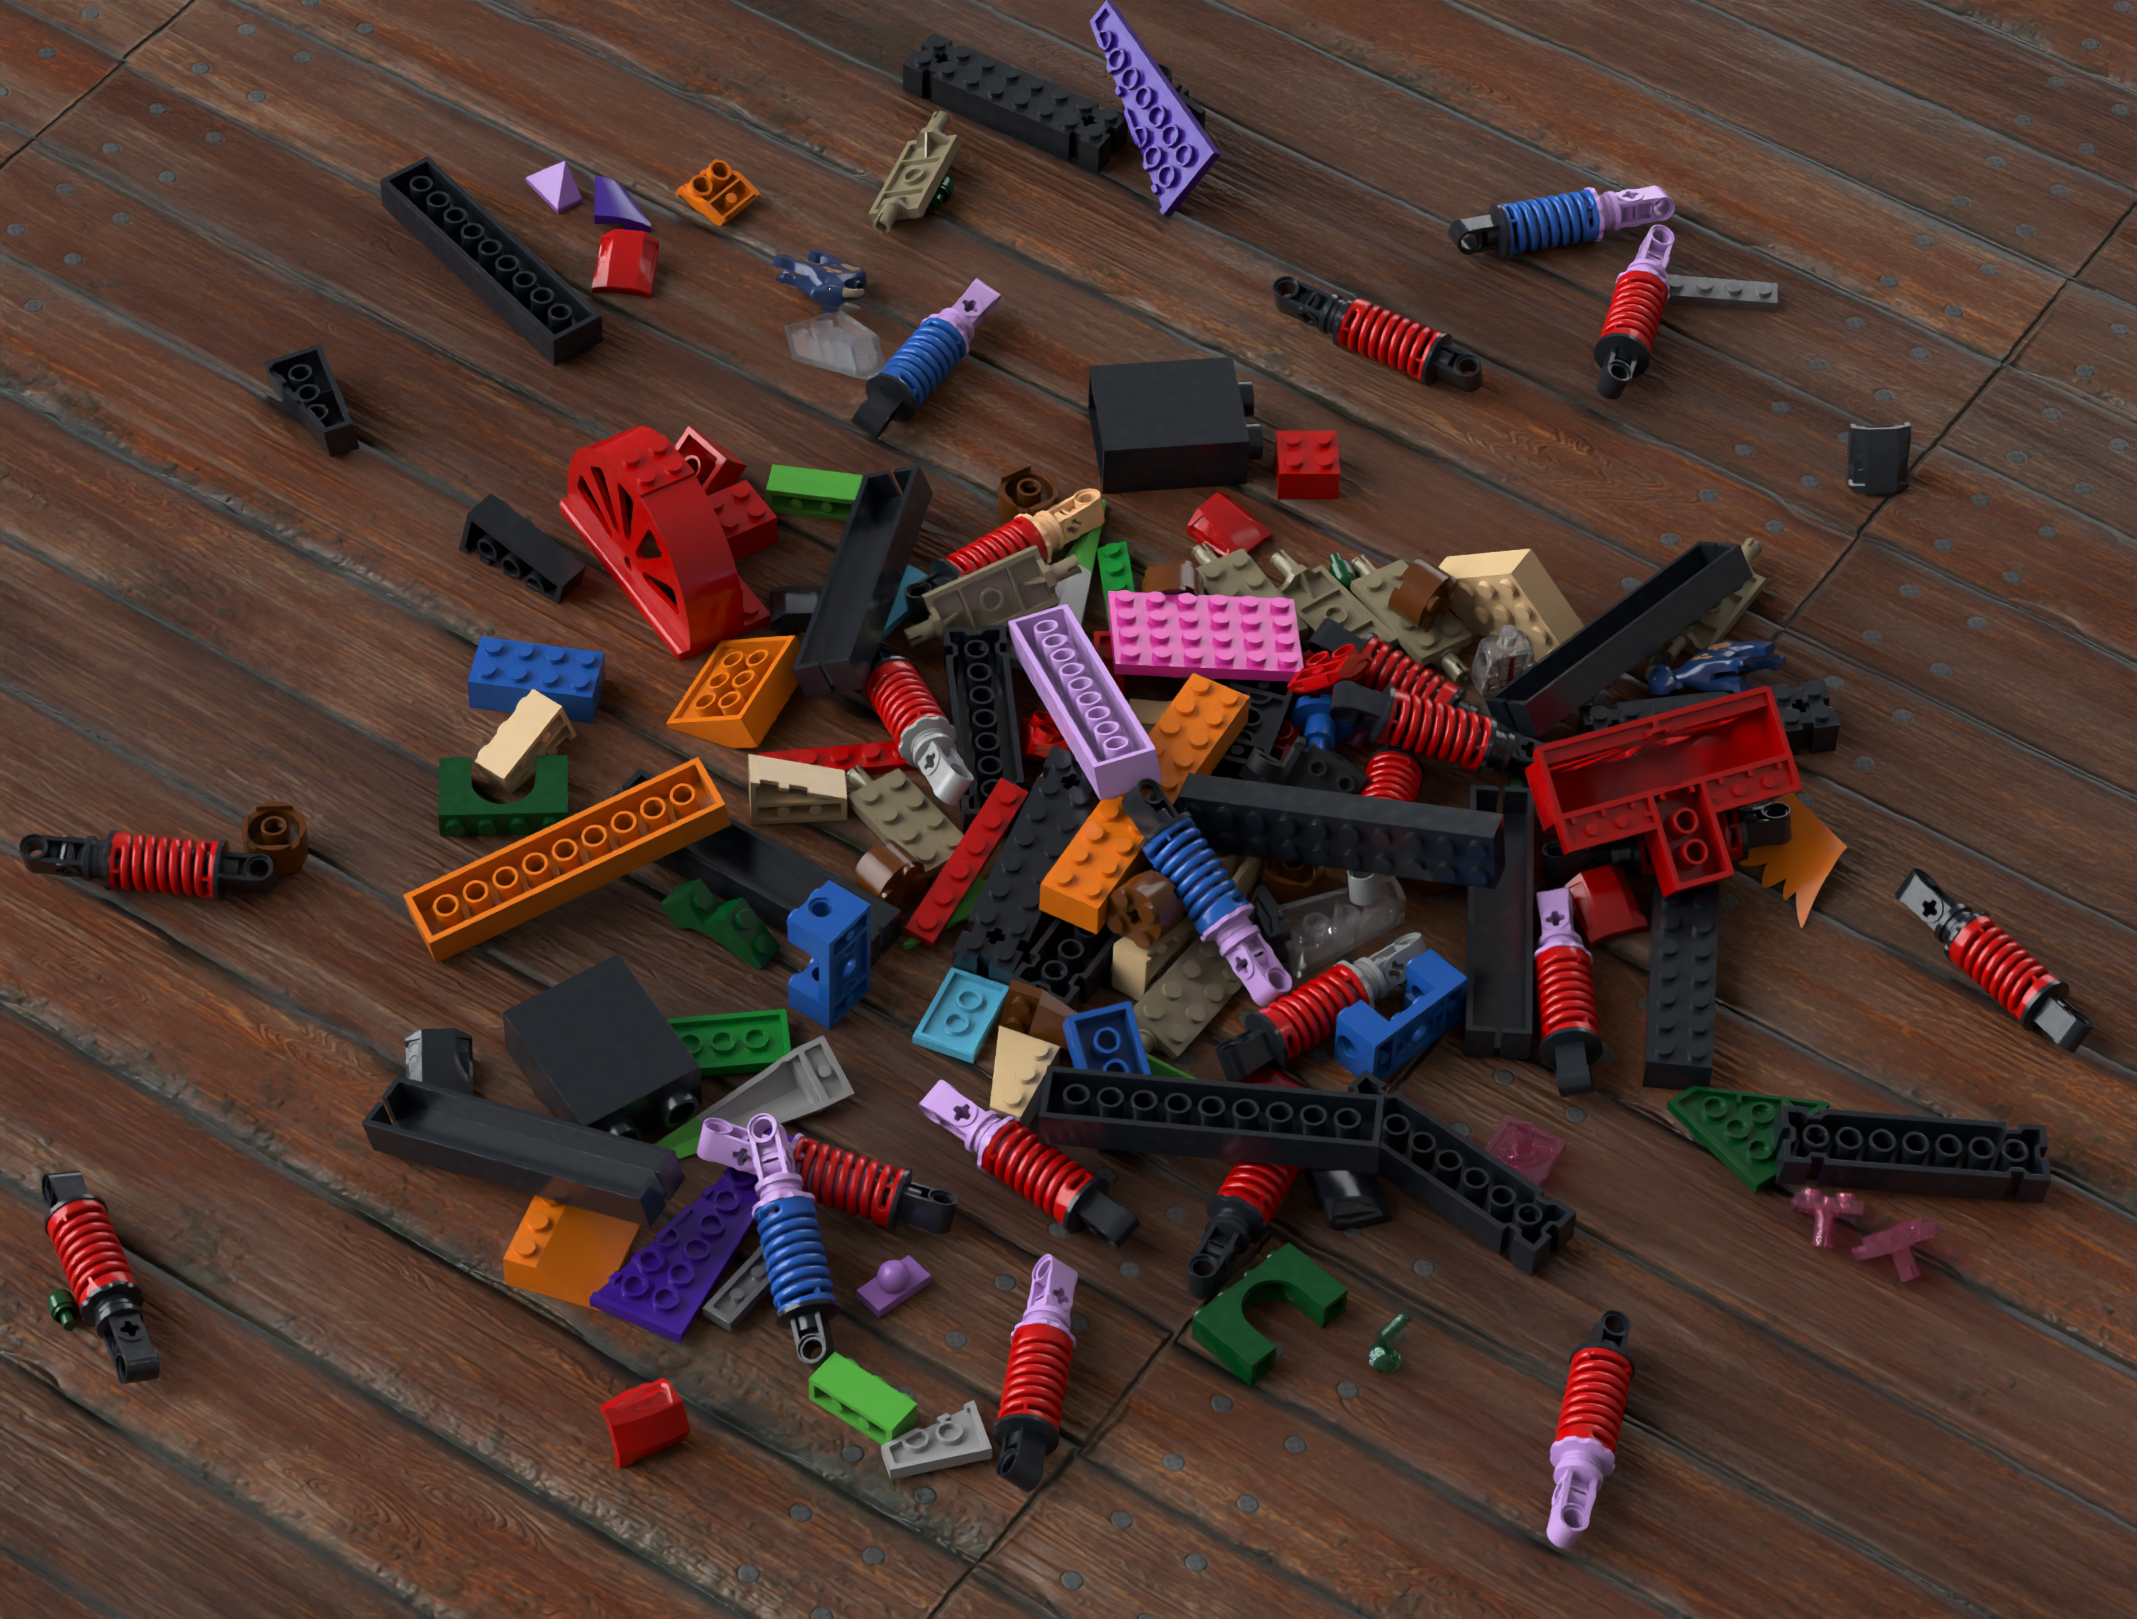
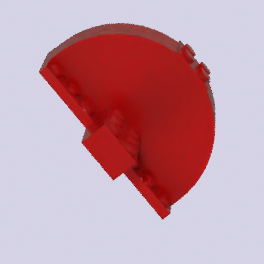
[560,426,778,661]
[1525,686,1803,898]

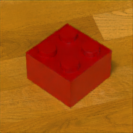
[1274,431,1340,499]

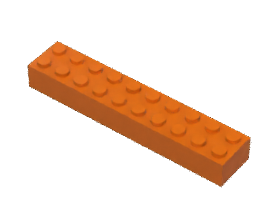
[1039,673,1250,934]
[403,757,731,964]

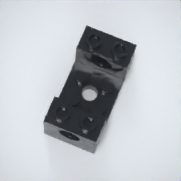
[1210,679,1298,780]

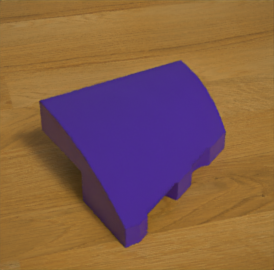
[594,176,651,232]

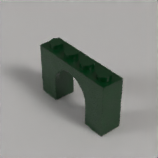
[438,755,569,837]
[1192,1242,1348,1386]

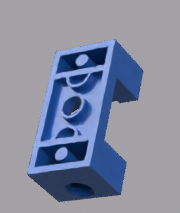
[787,880,871,1030]
[1333,949,1468,1081]

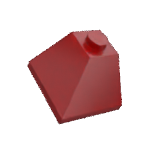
[675,426,747,496]

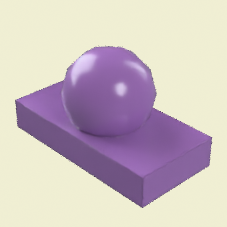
[857,1255,931,1318]

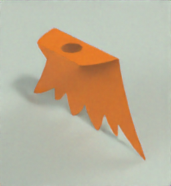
[1739,793,1847,928]

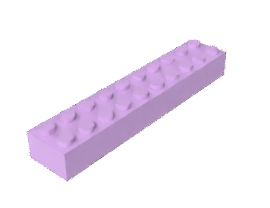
[1008,604,1162,801]

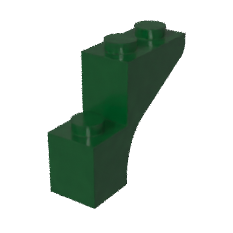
[660,878,781,969]

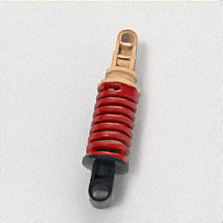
[904,488,1105,623]

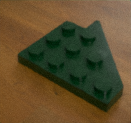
[1667,1086,1830,1194]

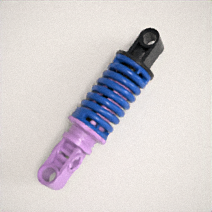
[1448,185,1675,259]
[851,278,1002,439]
[1122,778,1292,1008]
[747,1113,840,1372]

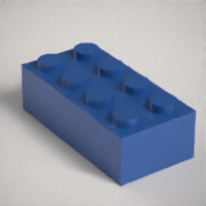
[468,636,606,723]
[1062,1001,1151,1152]

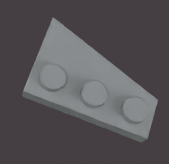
[881,1400,992,1480]

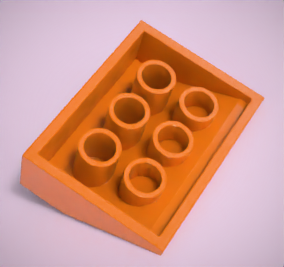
[666,635,801,749]
[503,1195,642,1311]

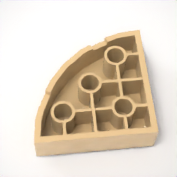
[1439,549,1584,662]

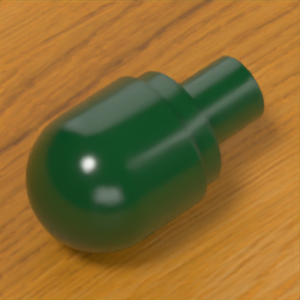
[930,175,954,207]
[1329,553,1357,591]
[47,1289,78,1331]

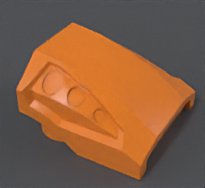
[675,158,760,227]

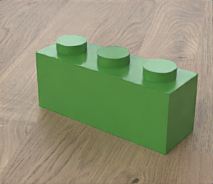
[766,464,863,521]
[809,1352,918,1445]

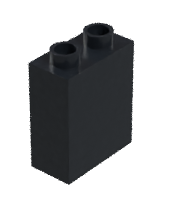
[1087,357,1263,494]
[502,954,702,1141]

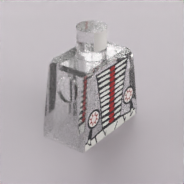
[1471,625,1535,697]

